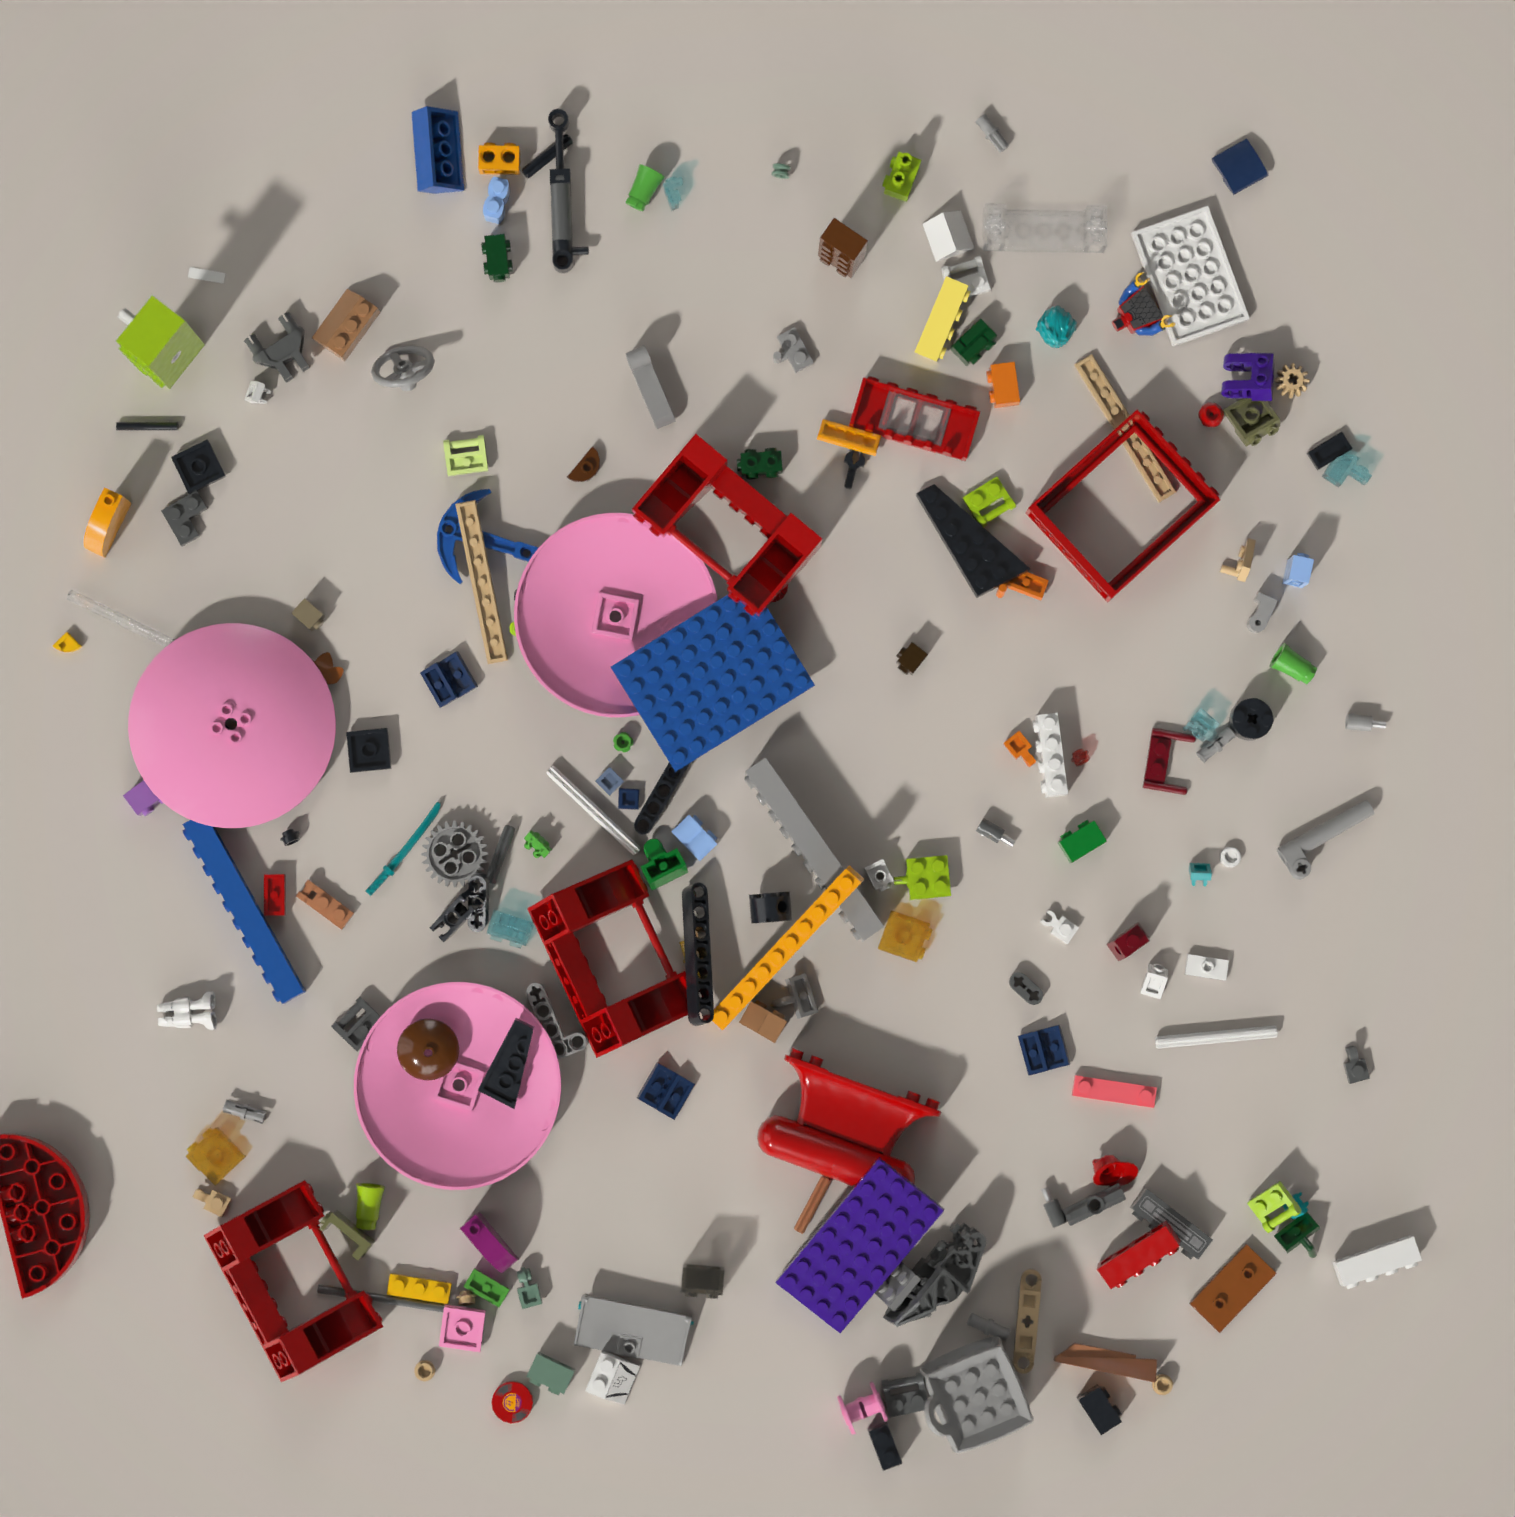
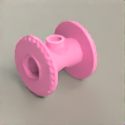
[837,1382,888,1435]

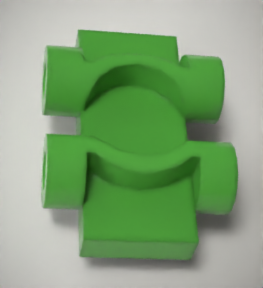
[524,830,552,858]

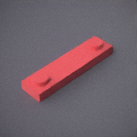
[1072,1075,1157,1108]

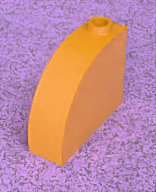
[84,487,132,558]

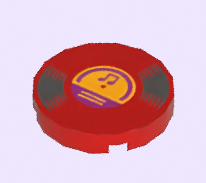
[491,1381,533,1424]

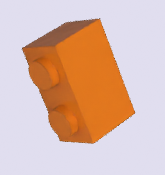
[986,362,1020,408]

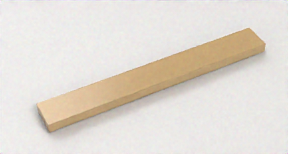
[1074,354,1176,503]
[455,500,508,664]

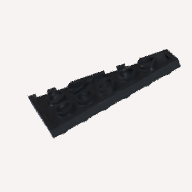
[916,484,1030,598]

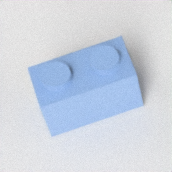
[1282,553,1314,588]

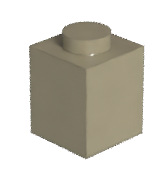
[291,598,325,631]

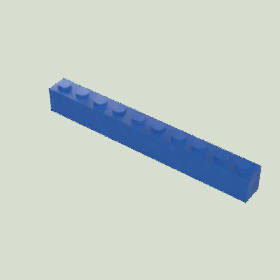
[182,820,306,1004]

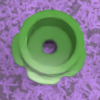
[613,732,633,752]

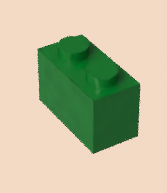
[1058,820,1107,863]

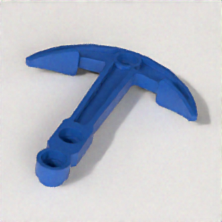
[437,489,538,584]

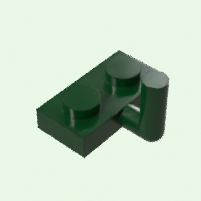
[1274,1212,1320,1258]

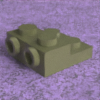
[1223,398,1281,446]

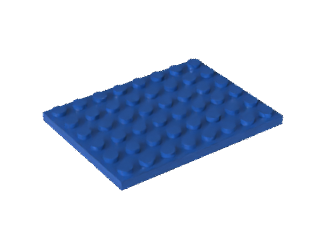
[611,595,815,772]

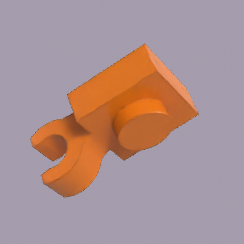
[1003,730,1036,768]

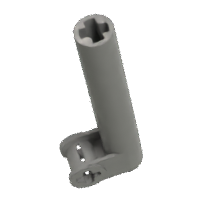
[1277,800,1374,880]

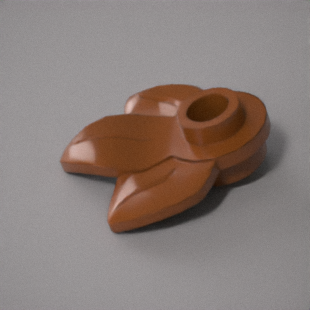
[312,652,344,685]

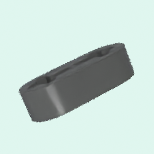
[1009,972,1043,1005]

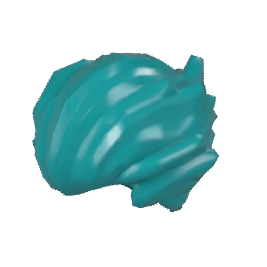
[1036,305,1077,348]

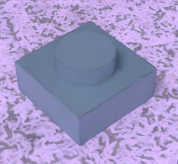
[595,767,624,796]

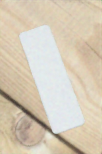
[188,267,225,283]

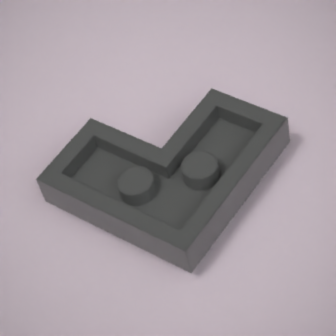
[161,490,207,547]

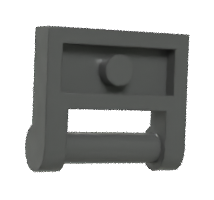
[331,996,381,1052]
[881,1373,927,1418]

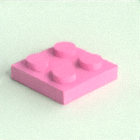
[439,1304,486,1352]

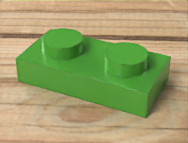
[464,1268,510,1307]

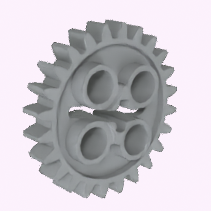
[421,821,489,887]

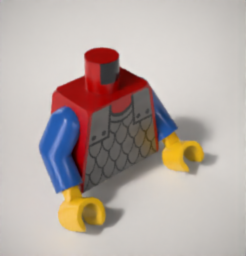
[1112,272,1176,336]

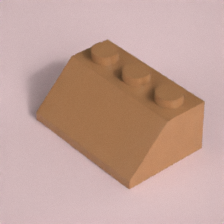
[312,289,380,361]

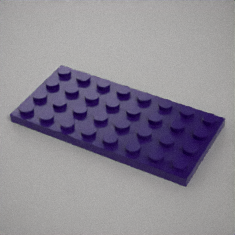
[775,1157,944,1333]

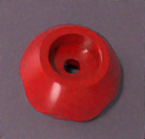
[1198,402,1224,427]

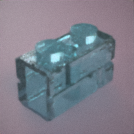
[487,910,534,949]

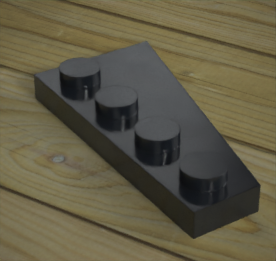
[478,1018,534,1109]

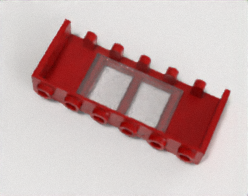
[849,376,980,461]

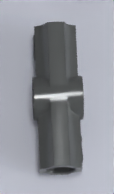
[1062,1183,1126,1226]

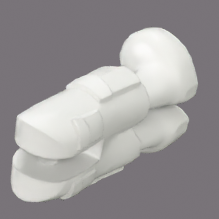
[157,991,217,1030]

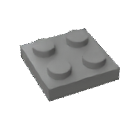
[875,1262,921,1312]

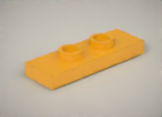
[817,419,881,456]

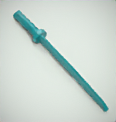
[365,802,441,896]

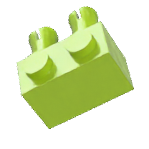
[882,152,921,202]

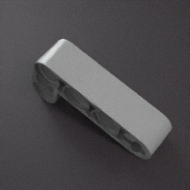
[626,345,676,429]
[526,983,588,1059]

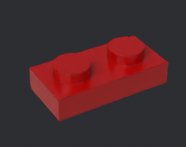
[264,874,286,916]

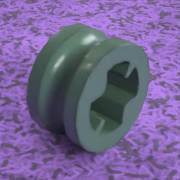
[771,163,791,179]

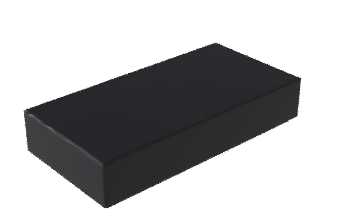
[1307,432,1353,471]

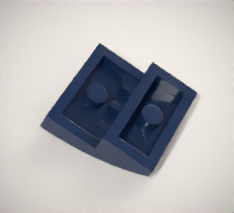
[1212,139,1268,195]
[420,652,478,708]
[1018,1024,1070,1076]
[637,1062,695,1120]

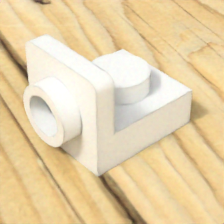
[1141,964,1168,999]

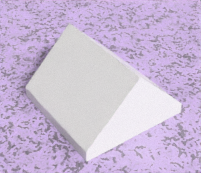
[922,211,974,262]

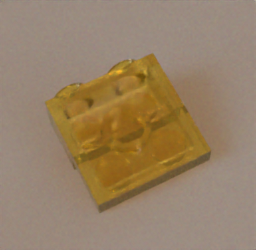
[878,910,933,963]
[185,1127,246,1186]

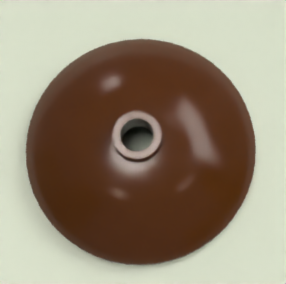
[397,1019,459,1080]

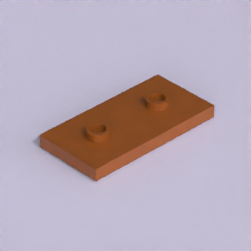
[1189,1244,1277,1333]

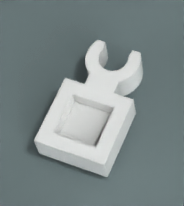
[1040,911,1079,944]

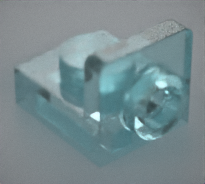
[663,176,683,211]

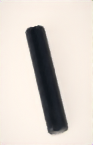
[522,134,573,178]

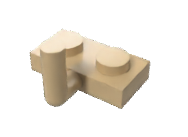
[1220,538,1256,582]

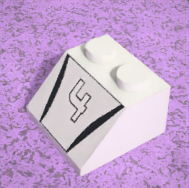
[585,1351,640,1405]

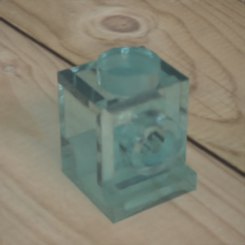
[1182,708,1219,742]

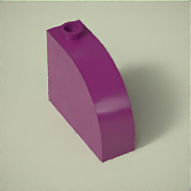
[460,1211,519,1273]

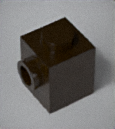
[896,642,928,675]

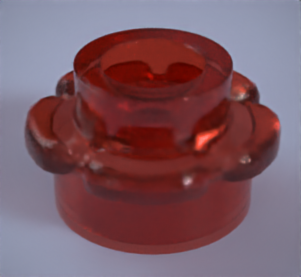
[1071,748,1090,767]

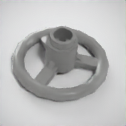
[371,346,435,391]

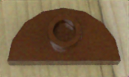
[567,446,600,482]

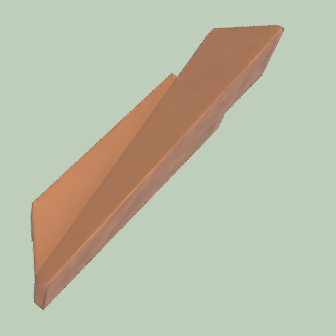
[1053,1343,1157,1383]

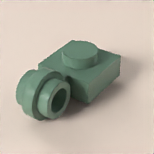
[517,1267,543,1309]

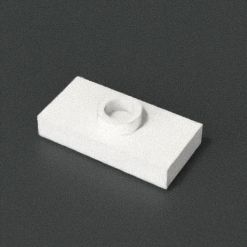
[1185,954,1229,981]

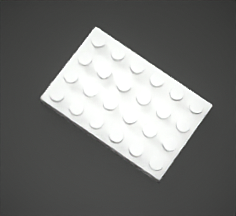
[1131,206,1250,347]

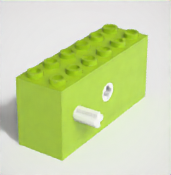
[116,295,205,389]

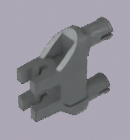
[244,312,310,383]

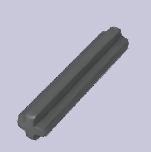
[486,825,515,884]

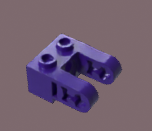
[1221,353,1275,401]

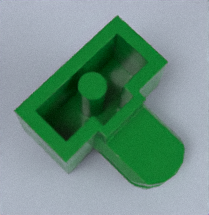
[640,839,688,891]

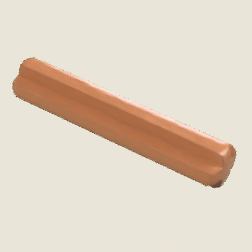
[794,1176,831,1234]

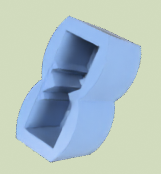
[483,177,510,224]
[671,815,717,861]

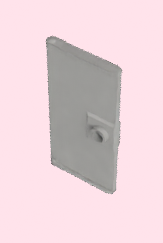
[574,1294,693,1366]

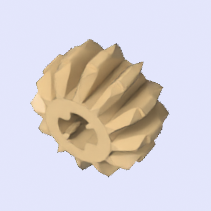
[1274,363,1310,398]

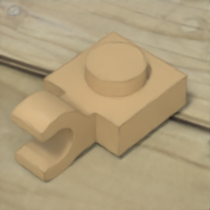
[192,1188,232,1217]

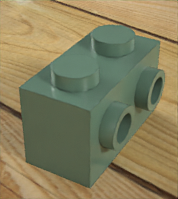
[526,1352,576,1395]

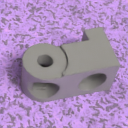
[1247,592,1278,633]

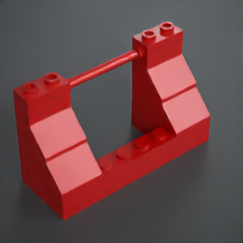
[632,434,822,617]
[527,859,688,1058]
[203,1180,383,1382]

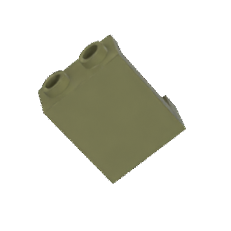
[320,1210,376,1260]

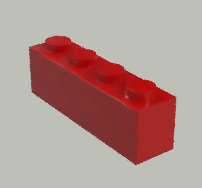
[1097,1220,1181,1289]

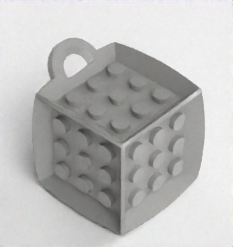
[920,1336,1034,1453]

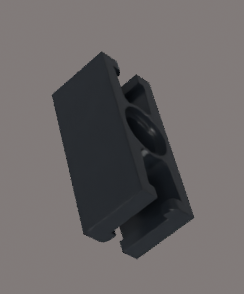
[430,889,483,942]

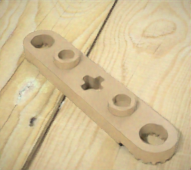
[1013,1269,1042,1374]

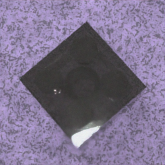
[681,1264,724,1299]

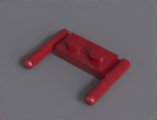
[1142,728,1196,795]

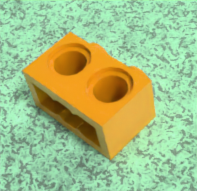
[478,142,521,175]

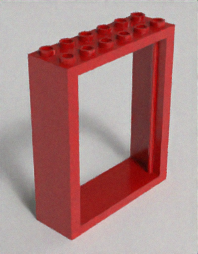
[1025,409,1221,603]

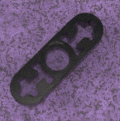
[468,872,489,932]

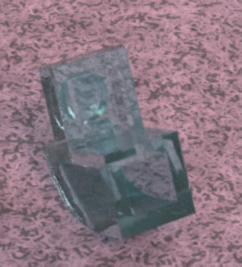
[1321,455,1372,487]

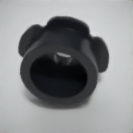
[280,829,300,846]

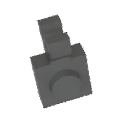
[1343,1046,1370,1084]

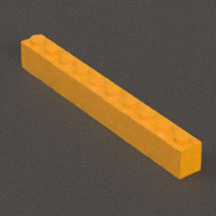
[712,865,864,1031]

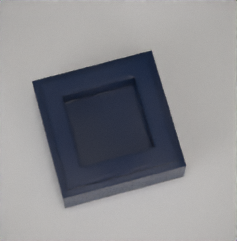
[618,788,639,810]

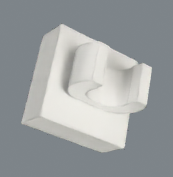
[244,381,271,404]

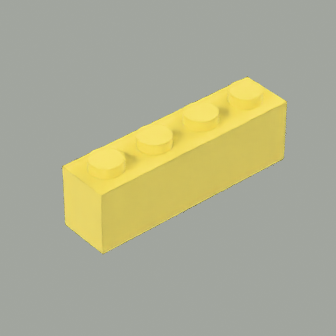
[914,276,971,362]

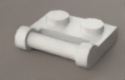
[941,256,991,298]

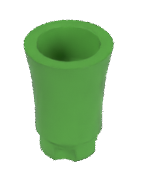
[626,164,665,212]
[1269,643,1317,684]

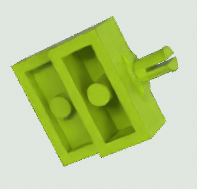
[893,855,951,900]

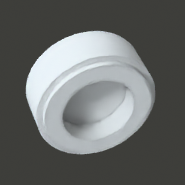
[1220,847,1241,867]

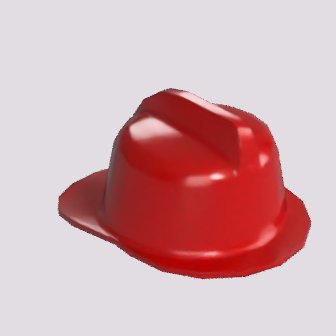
[1092,1155,1138,1186]

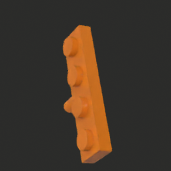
[996,572,1049,601]

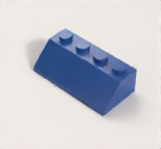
[412,106,464,194]

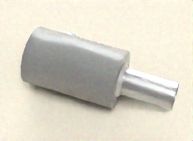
[1345,714,1386,731]

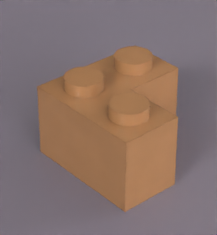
[739,1000,787,1043]

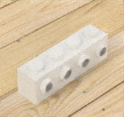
[1033,713,1068,798]
[1332,1235,1422,1289]

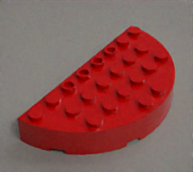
[0,1133,90,1299]

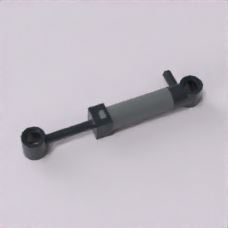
[548,109,589,273]

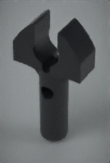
[844,450,865,489]

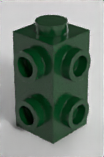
[481,234,513,282]
[737,448,783,479]

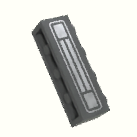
[1130,1188,1213,1259]

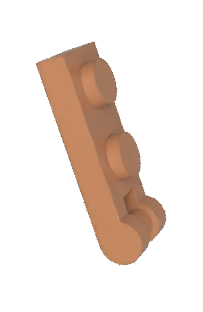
[296,879,355,930]

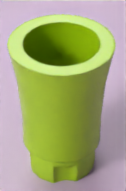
[356,1183,385,1230]

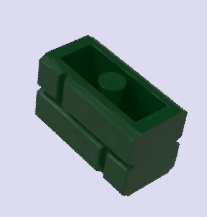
[950,318,997,366]

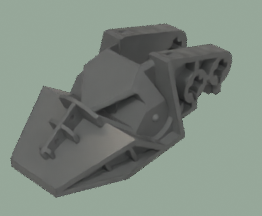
[883,1223,986,1327]

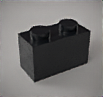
[1077,1384,1122,1435]
[867,1421,903,1471]

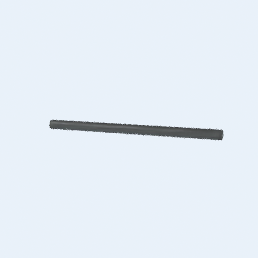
[317,1285,445,1312]

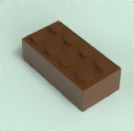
[818,218,868,278]

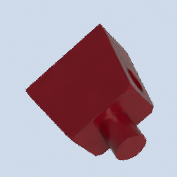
[1106,922,1150,961]

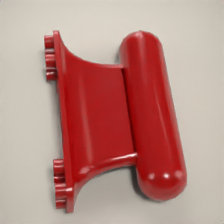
[757,1048,941,1187]

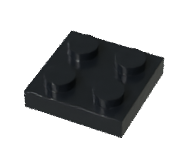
[171,439,226,494]
[346,728,392,773]

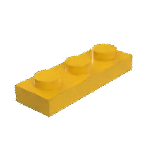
[387,1273,452,1304]

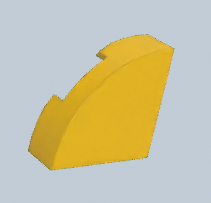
[53,632,82,653]

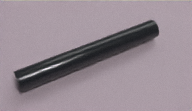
[116,422,178,430]

